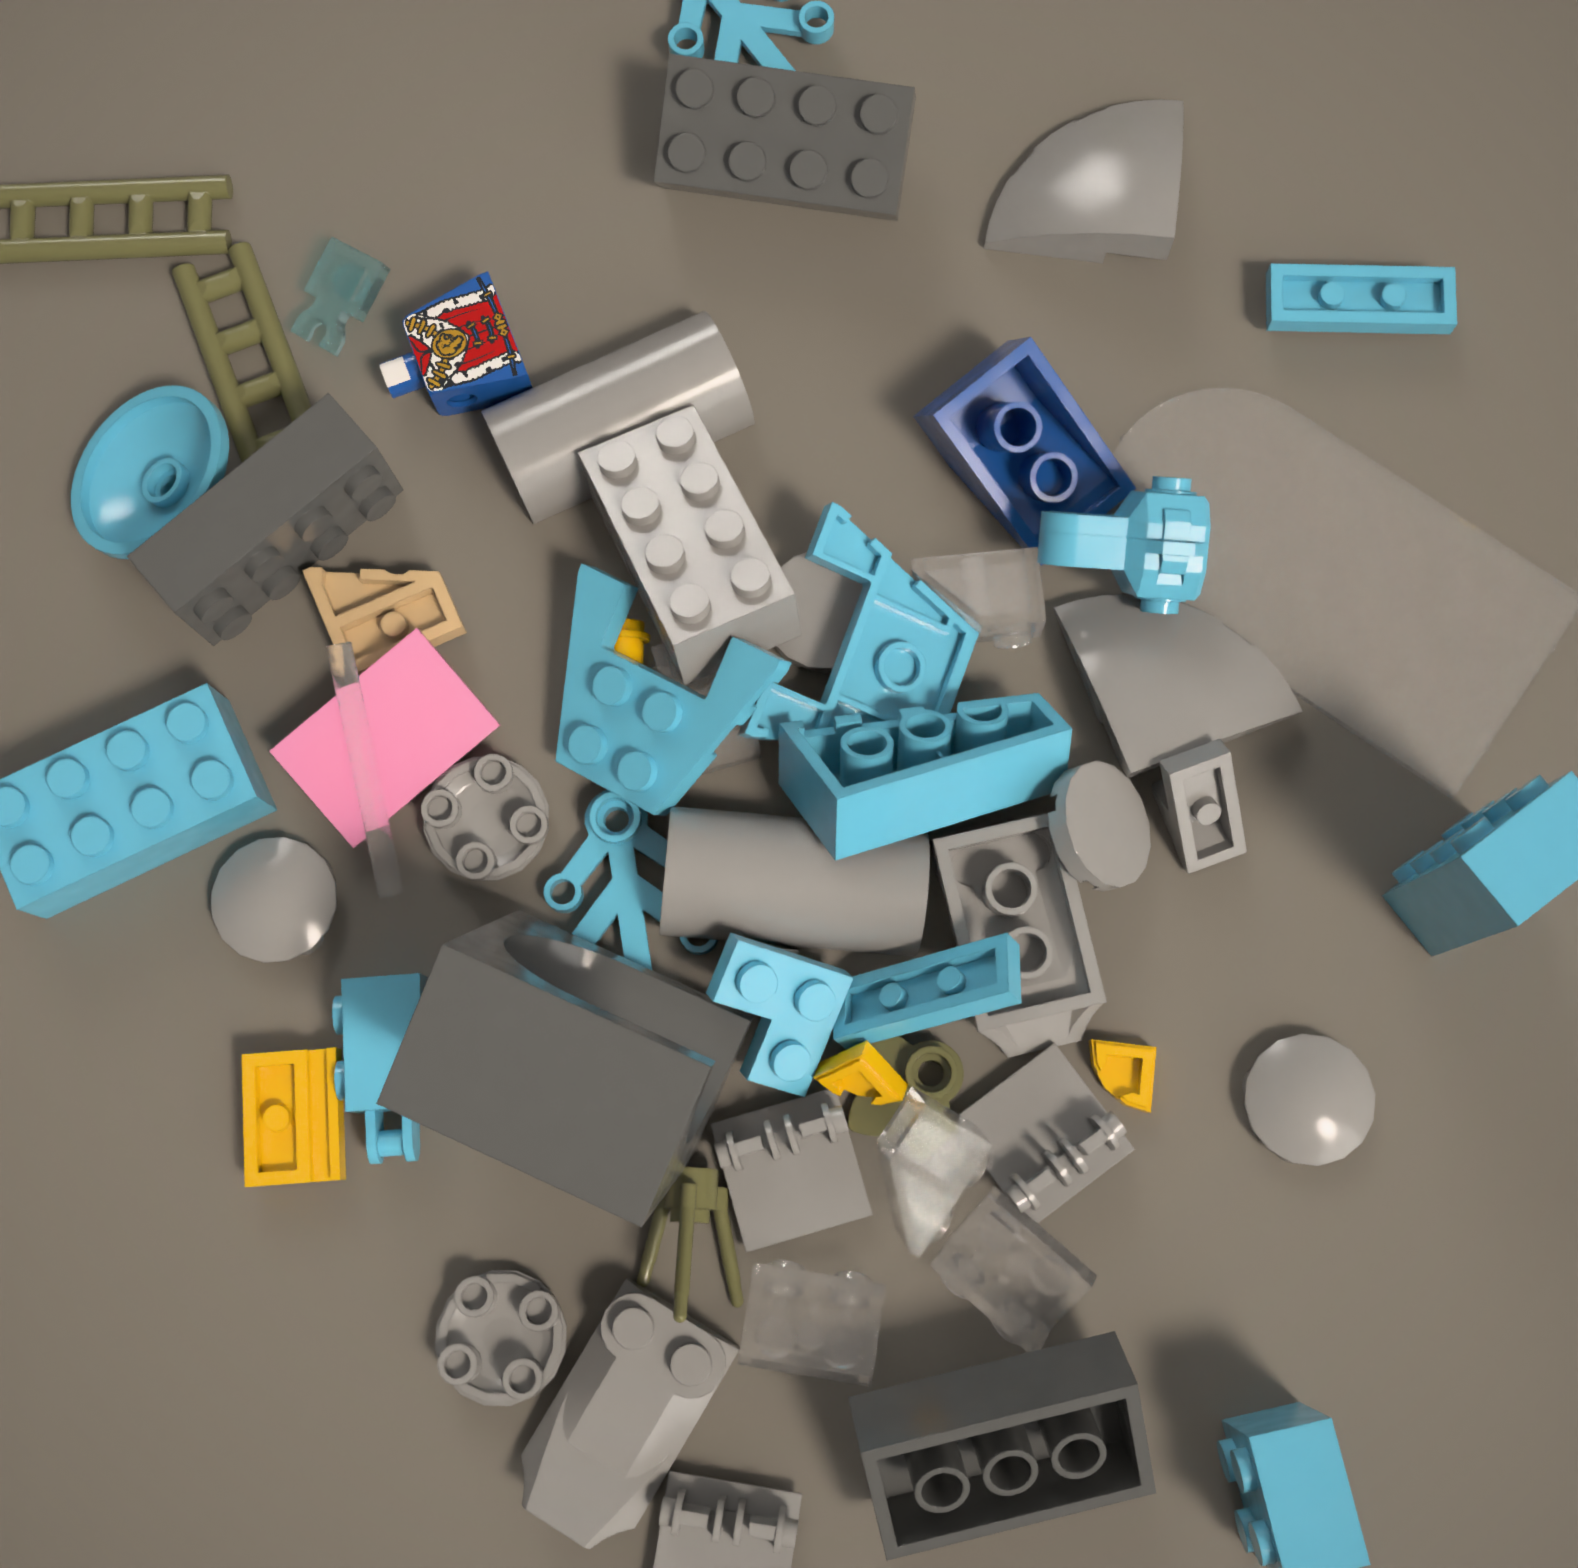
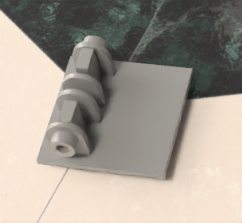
[951,1043,1135,1229]
[710,1089,873,1253]
[653,1470,802,1568]

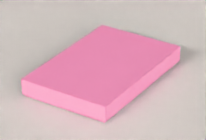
[269,628,501,848]

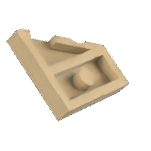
[302,567,467,682]

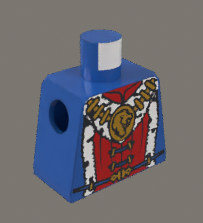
[379,271,533,416]

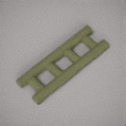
[0,174,233,264]
[172,242,312,462]

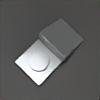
[1152,739,1247,874]

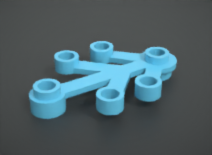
[668,0,834,71]
[543,790,718,971]

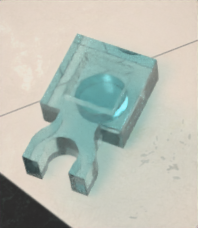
[290,236,391,357]

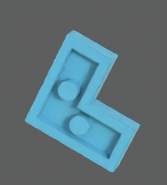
[706,932,854,1097]

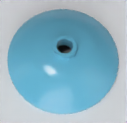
[71,385,229,559]

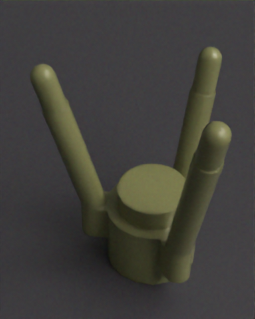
[637,1167,744,1323]

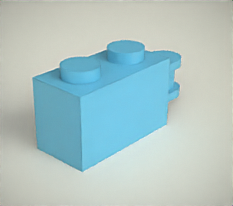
[332,973,428,1165]

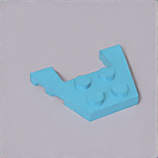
[738,502,979,741]
[555,563,792,816]

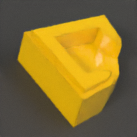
[1089,1039,1157,1113]
[813,1040,908,1105]

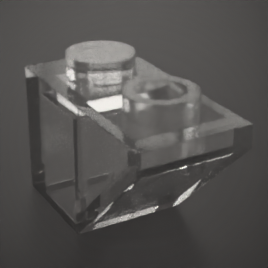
[876,1086,992,1258]

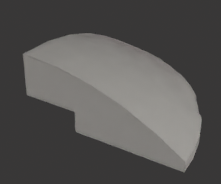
[984,99,1184,263]
[1053,594,1303,778]

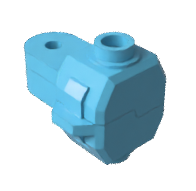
[1037,476,1211,614]

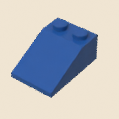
[913,337,1137,566]

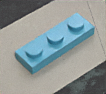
[1266,263,1457,334]
[833,933,1022,1050]

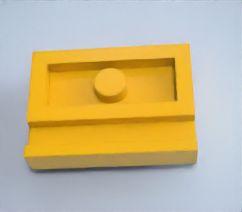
[242,1047,346,1187]

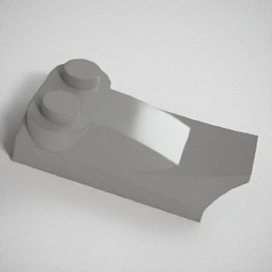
[931,813,1107,1058]
[521,1277,741,1549]

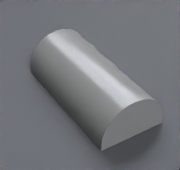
[481,311,755,524]
[659,806,930,957]

